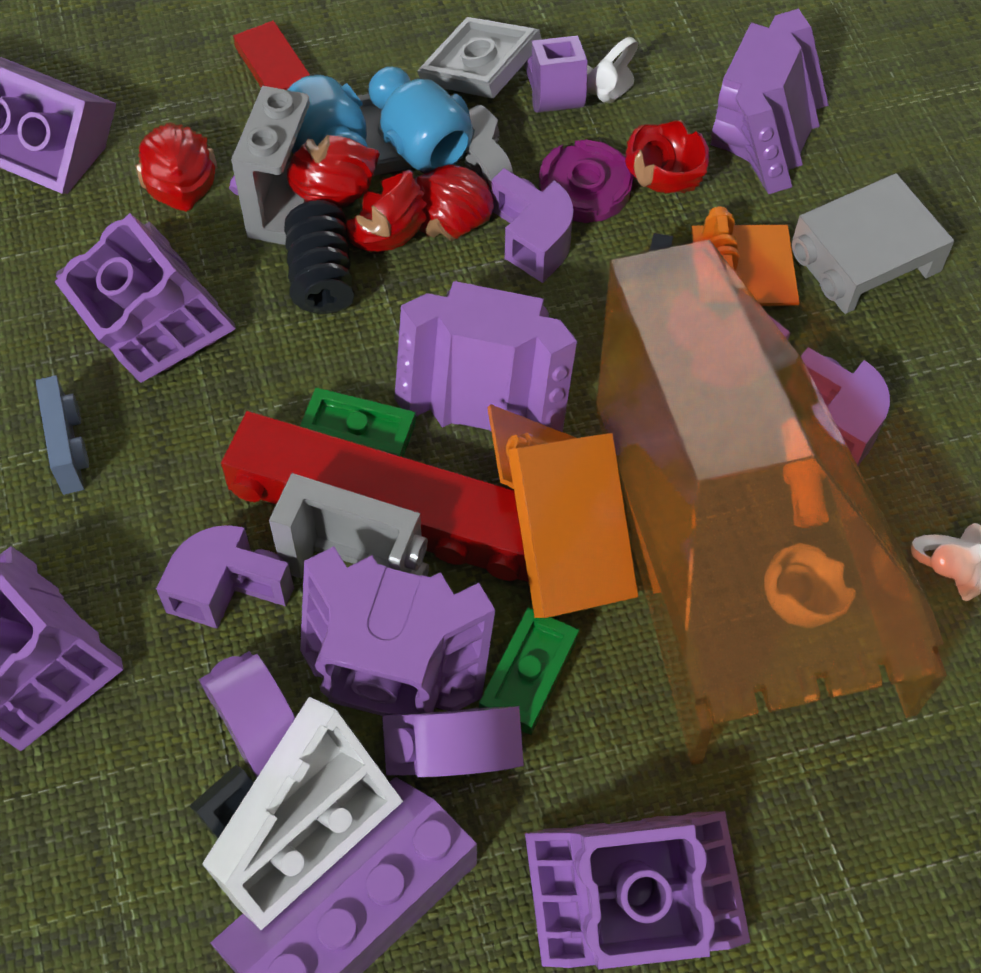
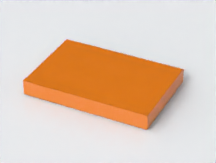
[508,433,638,618]

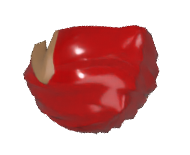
[625,119,709,194]
[135,122,217,212]
[287,135,380,208]
[414,165,494,242]
[345,170,427,252]

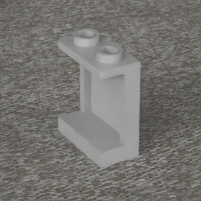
[231,86,310,245]
[791,173,954,314]
[269,473,429,579]

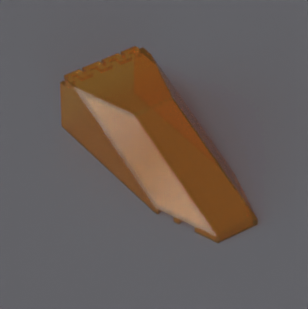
[596,239,947,766]

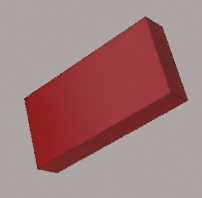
[233,20,310,90]

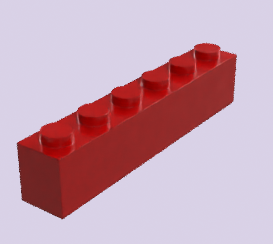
[221,411,529,582]

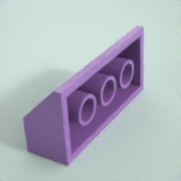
[0,57,116,194]
[210,777,477,973]

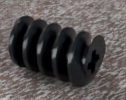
[284,200,354,314]

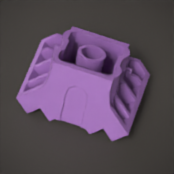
[711,9,829,194]
[55,213,236,383]
[395,281,577,432]
[0,546,123,751]
[300,546,495,716]
[525,811,750,970]

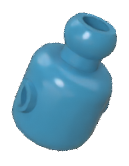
[368,66,473,174]
[287,74,368,154]

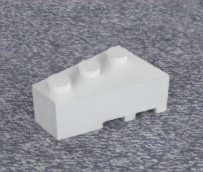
[202,697,403,930]

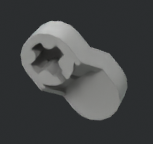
[465,105,513,192]

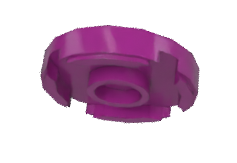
[538,139,634,223]

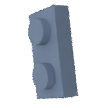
[35,375,89,495]

